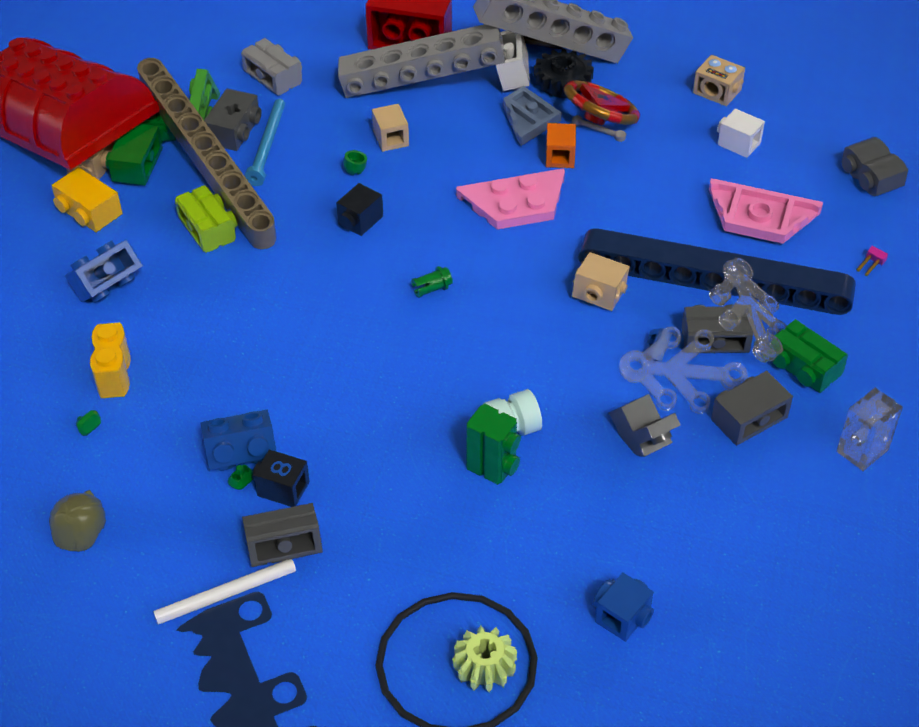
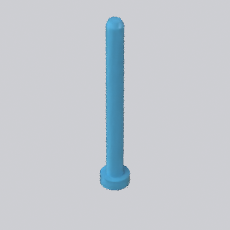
[244,98,285,186]

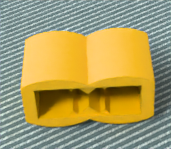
[90,322,131,399]

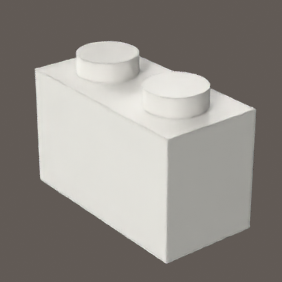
[496,31,530,91]

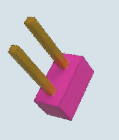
[857,245,888,276]

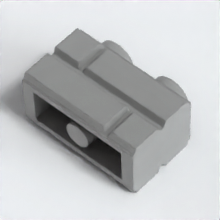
[241,38,302,96]

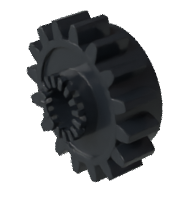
[534,49,594,98]

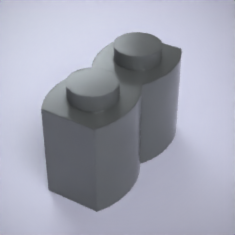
[842,137,908,196]

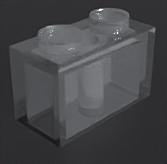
[836,387,903,471]

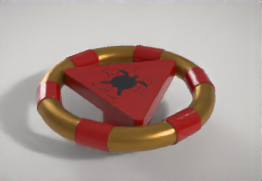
[564,80,640,125]

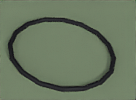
[376,592,538,727]

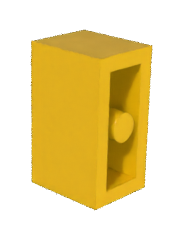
[51,167,123,232]

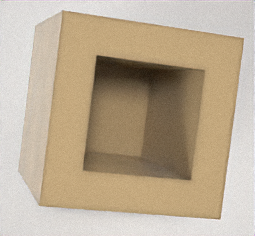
[372,104,409,152]

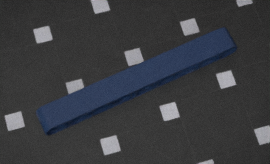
[578,229,856,315]

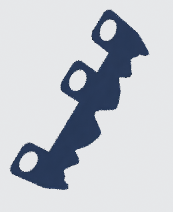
[177,592,317,727]

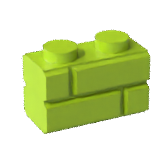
[175,185,238,253]

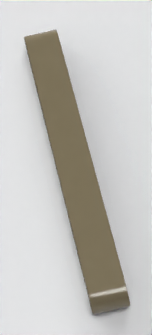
[137,58,276,249]

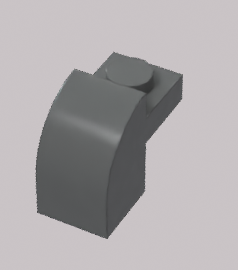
[609,394,681,457]

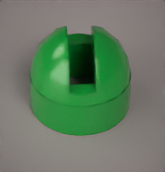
[343,150,367,175]

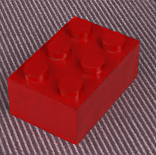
[365,0,452,50]

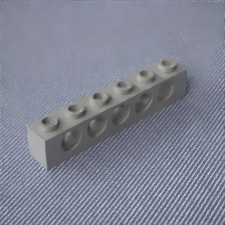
[473,0,633,64]
[338,24,505,98]

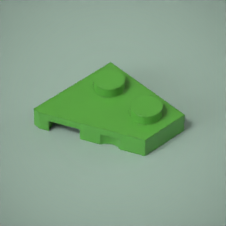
[189,68,220,120]

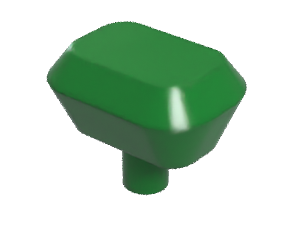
[76,410,101,436]
[228,465,253,489]

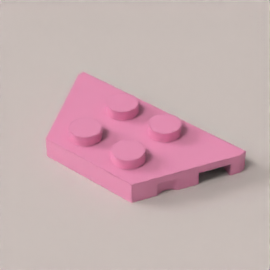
[456,168,565,230]
[709,178,823,244]

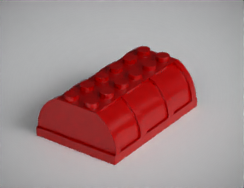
[0,37,160,170]

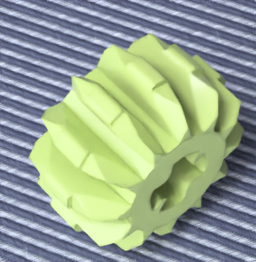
[453,625,517,693]

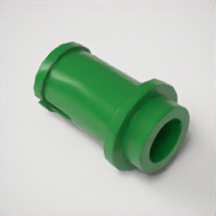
[411,266,453,298]

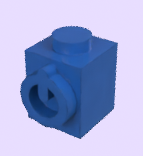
[593,573,654,642]

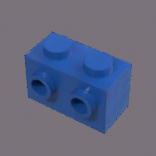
[65,240,143,302]
[200,409,276,470]

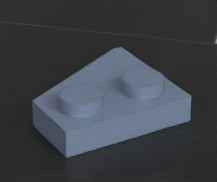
[503,86,561,146]

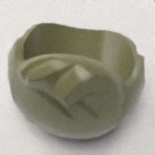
[49,490,106,552]

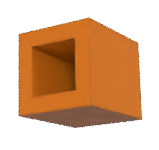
[546,123,576,168]

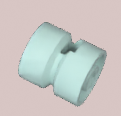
[483,389,542,436]

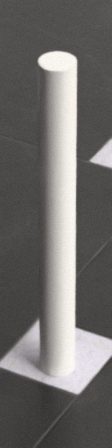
[153,559,296,625]

